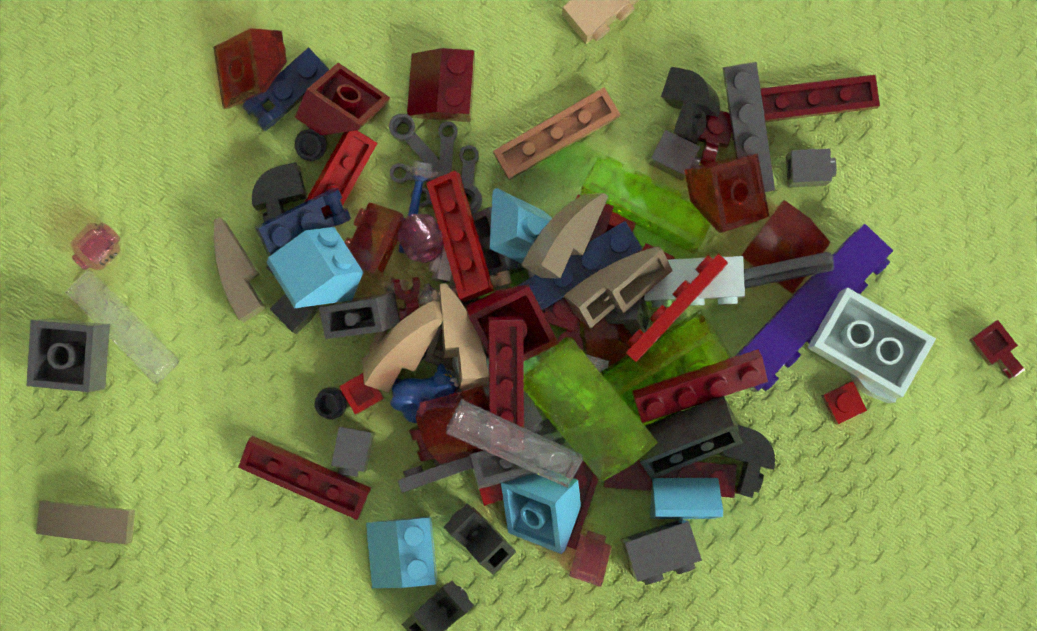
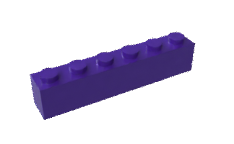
[734,224,893,392]

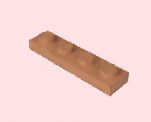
[493,87,621,180]

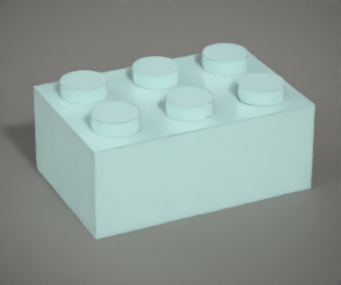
[807,288,936,398]

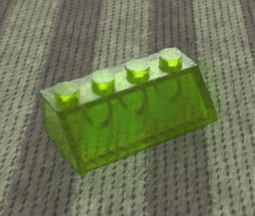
[580,156,714,254]
[590,310,733,441]
[524,336,658,482]

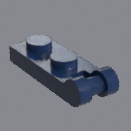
[242,47,329,131]
[255,188,351,256]

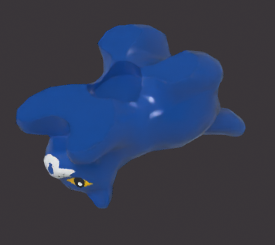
[390,364,465,424]

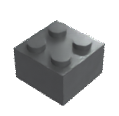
[26,319,110,392]
[621,519,702,585]

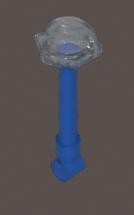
[399,160,438,255]

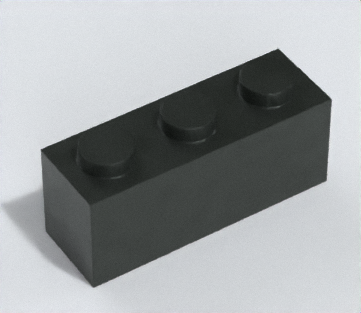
[632,396,743,479]

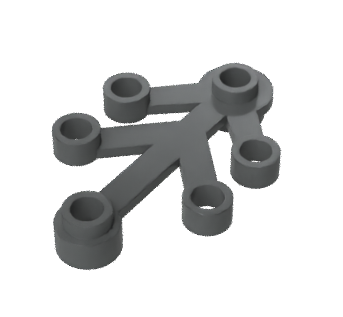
[389,114,482,215]

